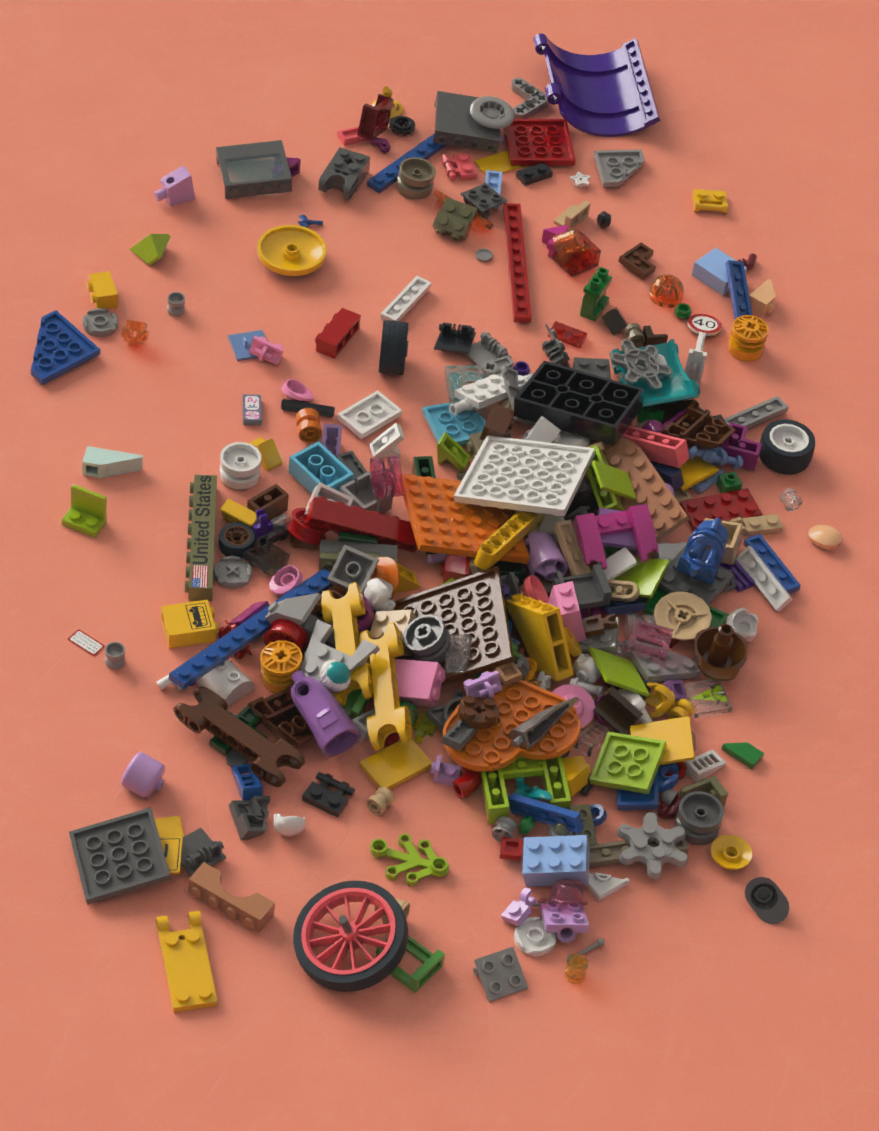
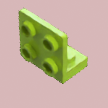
[62,484,107,538]

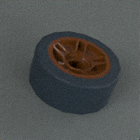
[218,523,255,558]

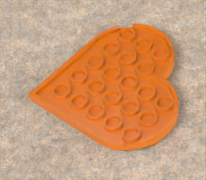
[443,668,581,772]

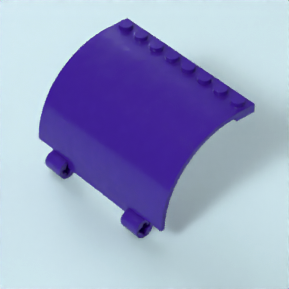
[533,33,661,137]

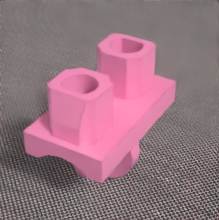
[249,336,284,366]

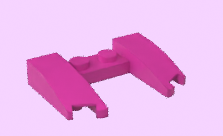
[573,504,659,570]

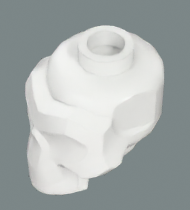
[573,654,601,684]

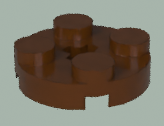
[458,695,499,729]

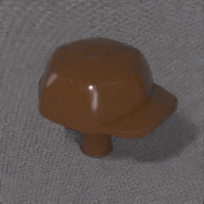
[694,624,747,681]

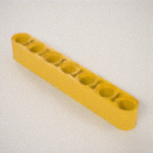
[474,511,545,570]

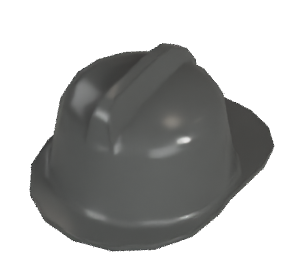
[745,877,789,924]

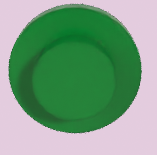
[674,303,692,319]
[517,816,535,835]

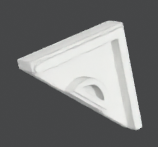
[584,872,630,902]

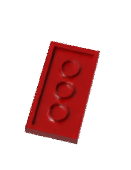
[680,488,762,532]

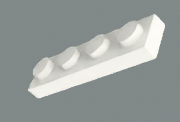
[380,276,431,321]
[736,546,793,612]

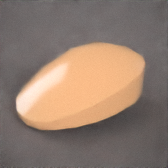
[808,525,842,550]

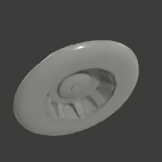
[470,96,515,129]

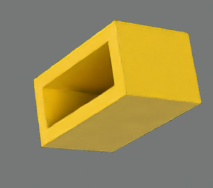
[86,271,118,309]

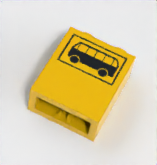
[161,600,219,648]

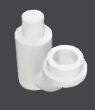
[569,677,604,700]

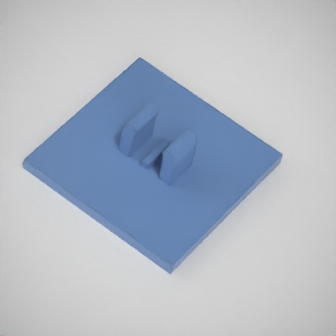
[228,330,265,361]

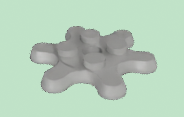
[610,339,672,391]
[617,812,689,879]

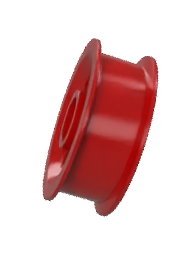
[286,508,330,545]
[263,619,310,655]

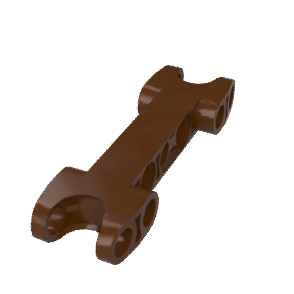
[173,686,305,787]

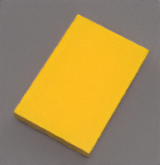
[359,738,432,790]

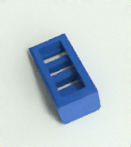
[231,764,263,800]

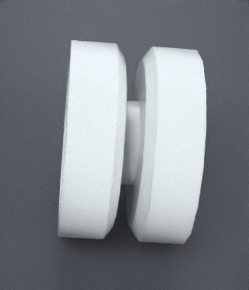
[220,442,261,490]

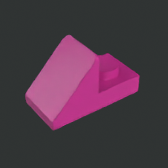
[542,225,568,258]

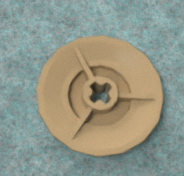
[653,591,712,641]

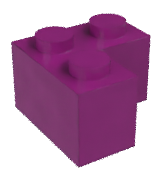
[723,422,762,471]

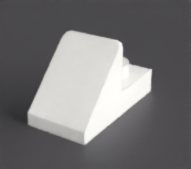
[369,423,405,459]

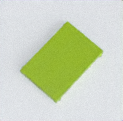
[592,460,637,501]

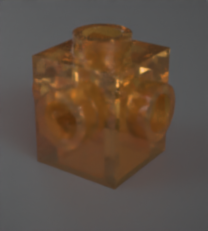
[122,320,149,347]

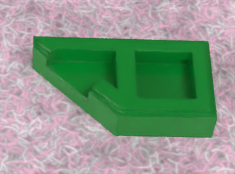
[722,742,764,769]

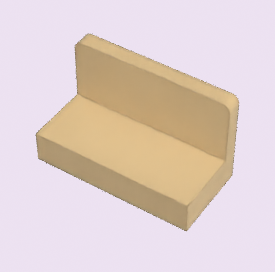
[554,200,591,232]

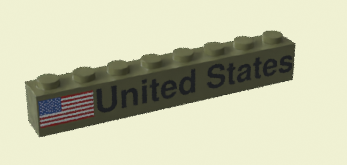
[185,475,217,601]

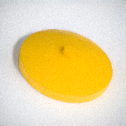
[257,225,327,276]

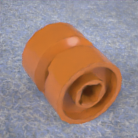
[296,408,322,443]

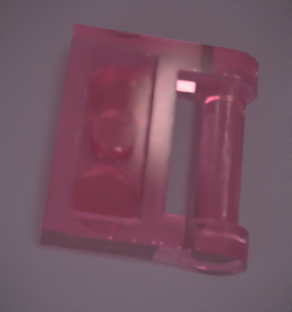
[627,619,674,661]

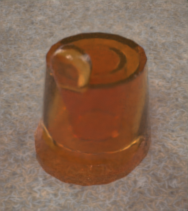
[553,228,592,263]

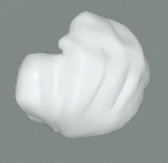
[364,578,396,611]
[726,607,759,642]

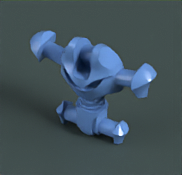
[688,445,743,469]

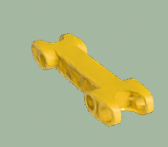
[321,582,374,706]
[359,622,412,751]

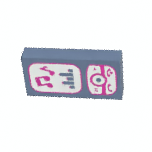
[242,394,262,425]

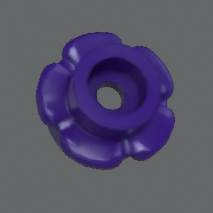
[513,361,530,376]

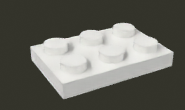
[337,390,402,439]

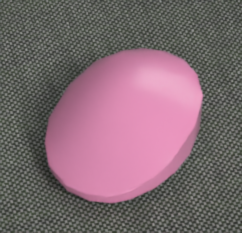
[281,379,314,402]
[269,565,303,595]

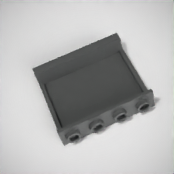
[432,91,500,153]

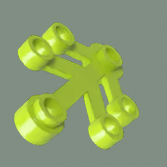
[370,833,449,886]

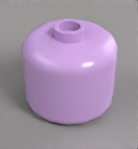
[121,752,165,798]

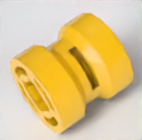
[667,699,695,719]

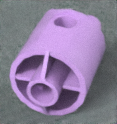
[524,531,568,581]

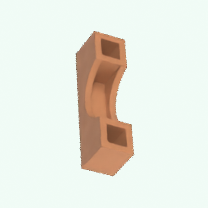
[188,862,275,933]

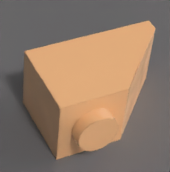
[749,279,776,317]

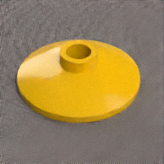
[711,835,752,870]

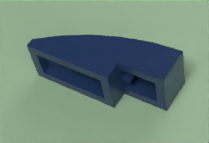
[649,460,684,492]

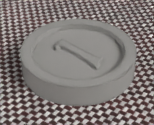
[476,249,493,262]

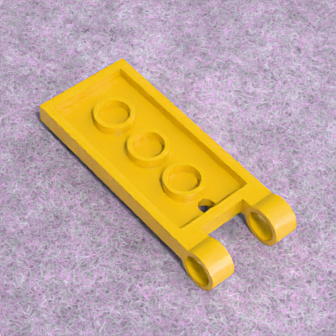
[156,911,218,1013]

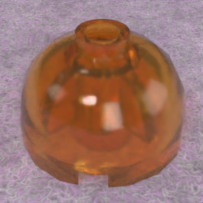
[649,274,684,308]

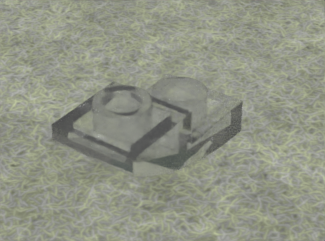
[445,634,472,673]

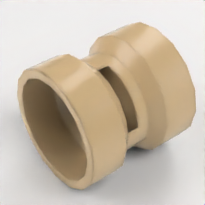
[366,787,395,815]

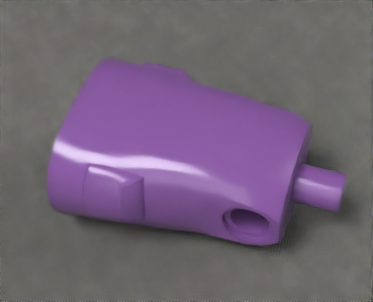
[291,670,361,757]

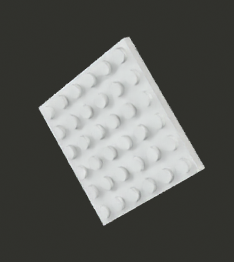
[454,435,595,516]

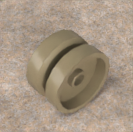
[396,157,436,199]

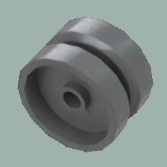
[403,614,454,663]
[675,791,724,845]

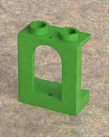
[376,936,445,993]

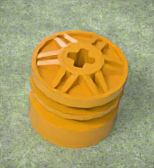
[727,315,769,362]
[260,640,303,693]

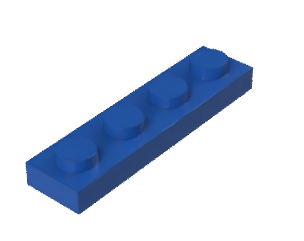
[725,260,753,319]
[743,534,801,594]
[508,793,584,834]

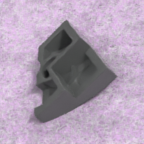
[228,796,270,840]

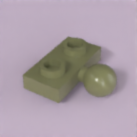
[555,804,597,845]

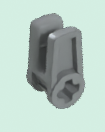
[480,356,513,380]

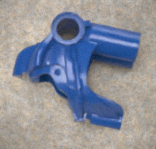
[676,518,728,585]

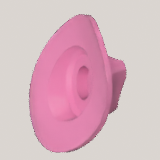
[552,685,595,729]

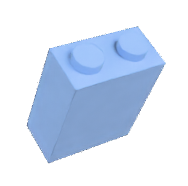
[692,248,747,295]

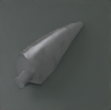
[509,697,579,749]

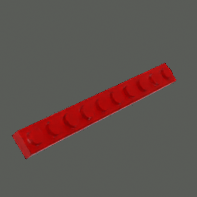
[503,203,532,323]

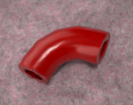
[452,767,482,799]

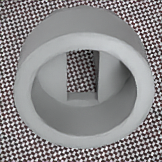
[661,789,679,806]

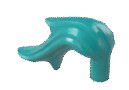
[514,777,552,800]

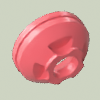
[521,575,548,603]

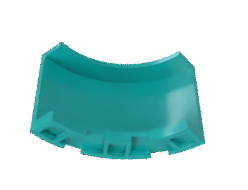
[609,339,700,407]

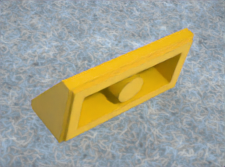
[220,499,258,530]

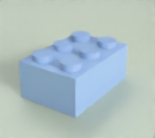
[522,835,590,887]

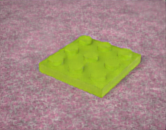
[589,732,667,794]

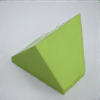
[129,234,171,266]

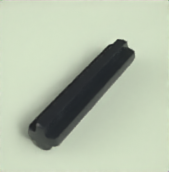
[281,399,335,417]

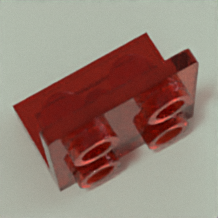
[552,231,601,277]

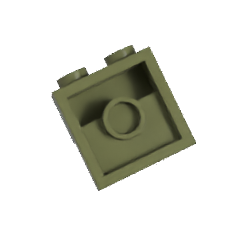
[432,197,478,241]

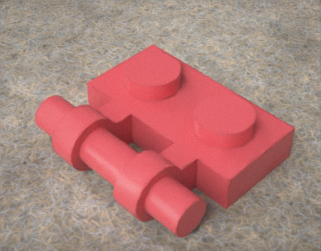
[442,153,477,181]

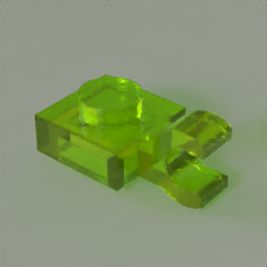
[414,711,437,744]

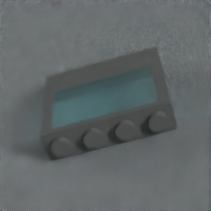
[216,140,292,199]

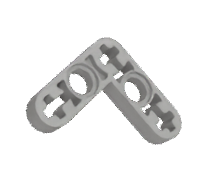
[511,78,548,119]

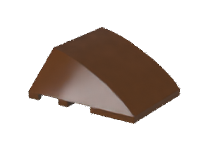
[662,400,735,449]
[247,682,315,746]

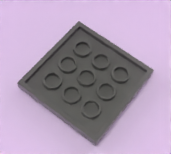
[69,807,171,905]

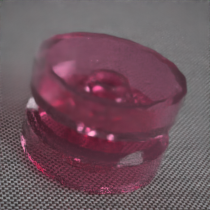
[370,455,403,499]

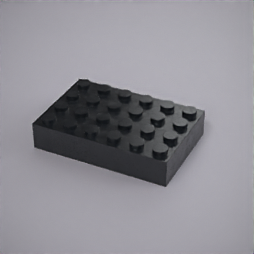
[514,361,644,446]

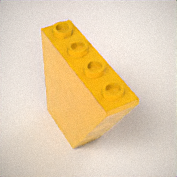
[505,594,574,681]

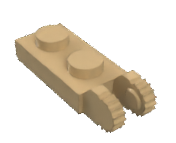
[729,514,783,537]

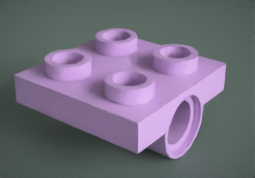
[540,901,589,943]

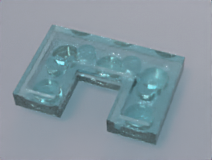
[444,365,486,408]

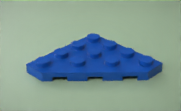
[31,310,100,385]

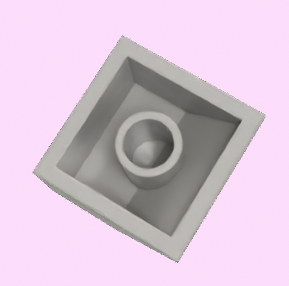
[327,544,379,595]

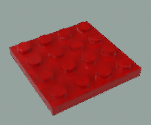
[503,119,576,166]

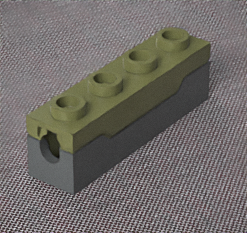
[319,540,398,571]

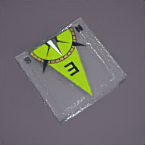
[683,679,733,718]

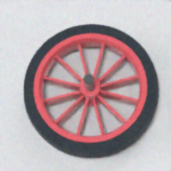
[293,881,408,992]

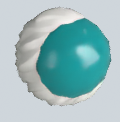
[319,660,351,692]

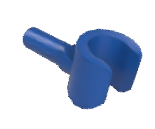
[298,215,323,228]

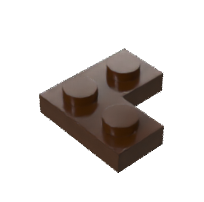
[618,242,656,279]

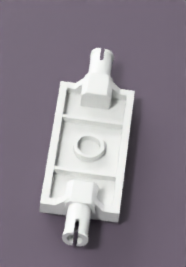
[449,372,533,415]

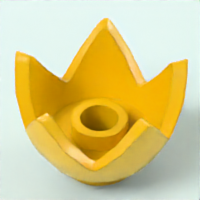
[644,682,675,718]

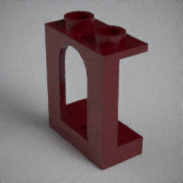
[357,94,394,141]

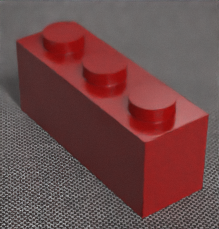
[315,308,361,359]

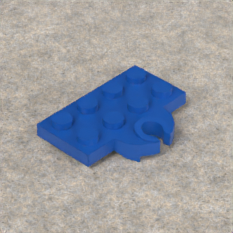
[617,763,679,810]

